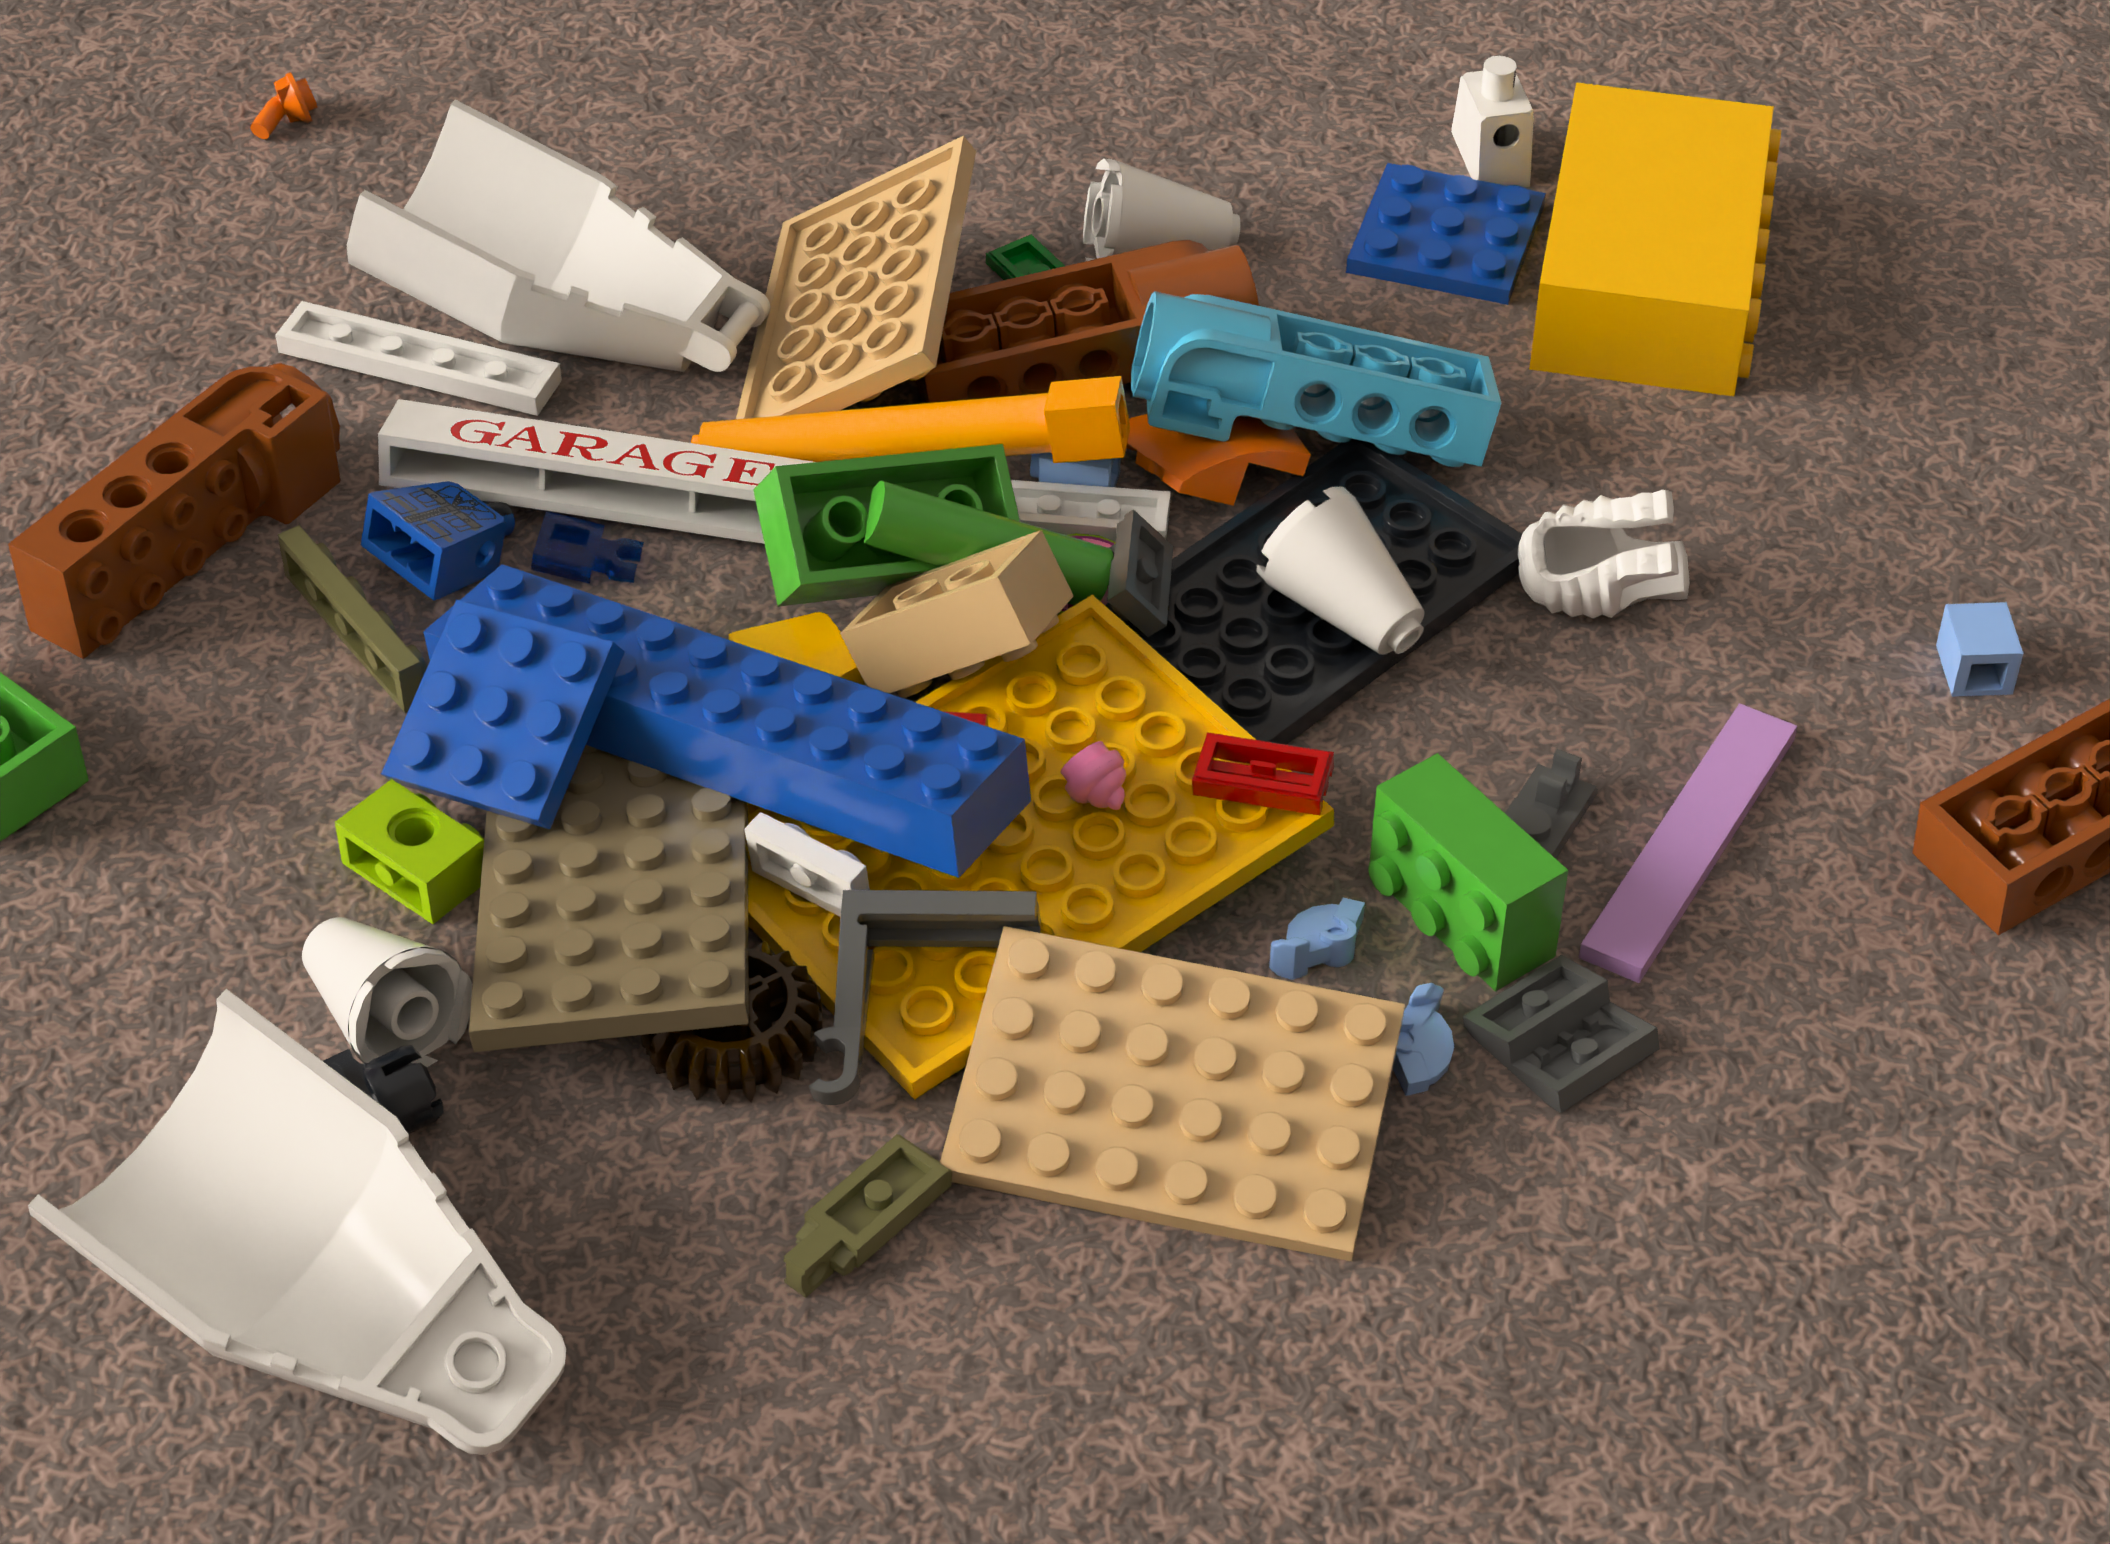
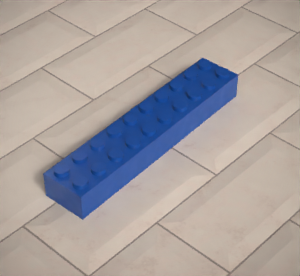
[423,564,1031,878]

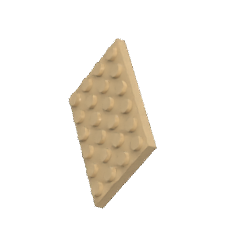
[736,136,976,419]
[940,926,1405,1261]

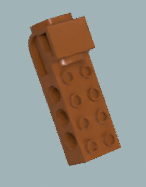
[914,240,1259,403]
[8,363,341,659]
[1913,699,2110,936]

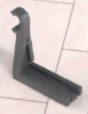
[809,890,1042,1105]

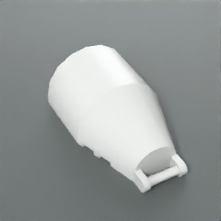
[347,99,771,372]

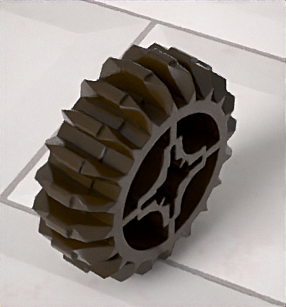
[641,941,823,1105]

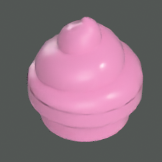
[1060,741,1126,810]

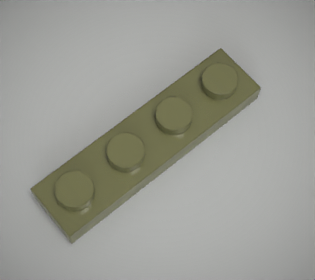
[278,525,427,713]

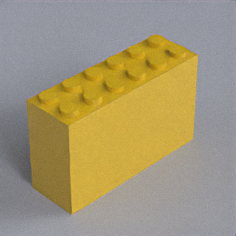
[1529,82,1782,396]

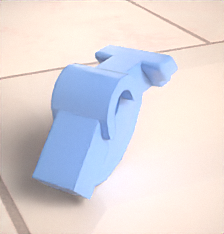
[1269,897,1365,980]
[1393,983,1454,1096]

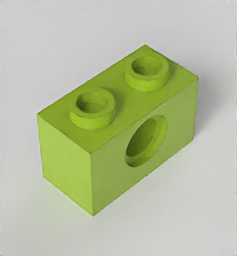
[335,779,484,924]

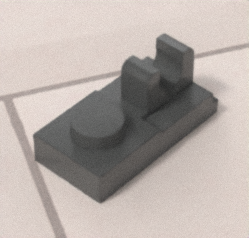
[1107,509,1174,637]
[1505,749,1598,858]

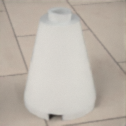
[1083,159,1240,261]
[1257,487,1425,655]
[302,917,473,1067]

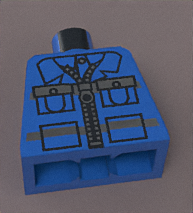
[360,481,515,601]

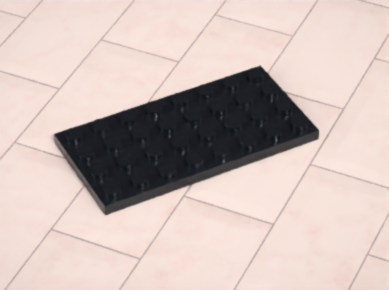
[1105,438,1522,745]

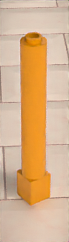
[691,376,1130,463]

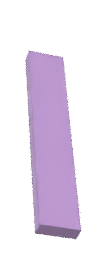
[1579,703,1797,983]

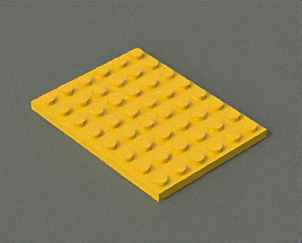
[748,594,1334,1100]

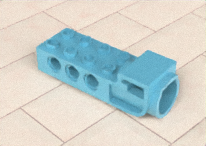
[1131,291,1502,467]

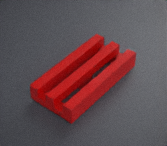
[1192,732,1334,816]

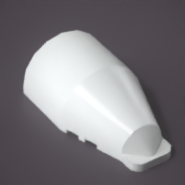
[28,989,566,1455]

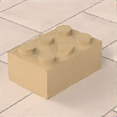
[840,530,1073,698]

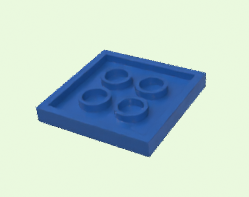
[1346,163,1546,305]
[381,600,625,829]

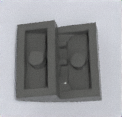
[1463,955,1660,1113]

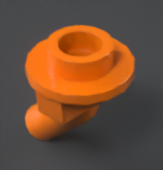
[250,72,318,139]

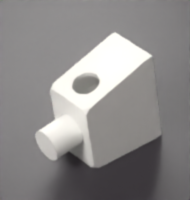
[1451,56,1534,187]

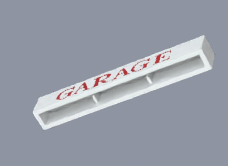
[378,399,813,544]

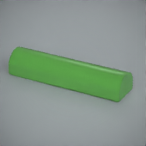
[864,480,1114,605]

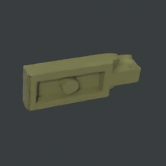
[783,1134,952,1298]

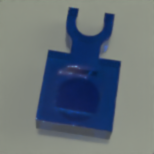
[531,511,644,584]

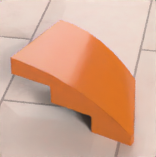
[1126,414,1311,506]

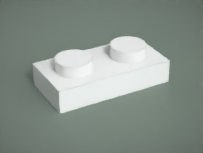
[744,812,870,917]

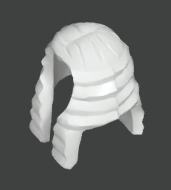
[1518,490,1690,618]

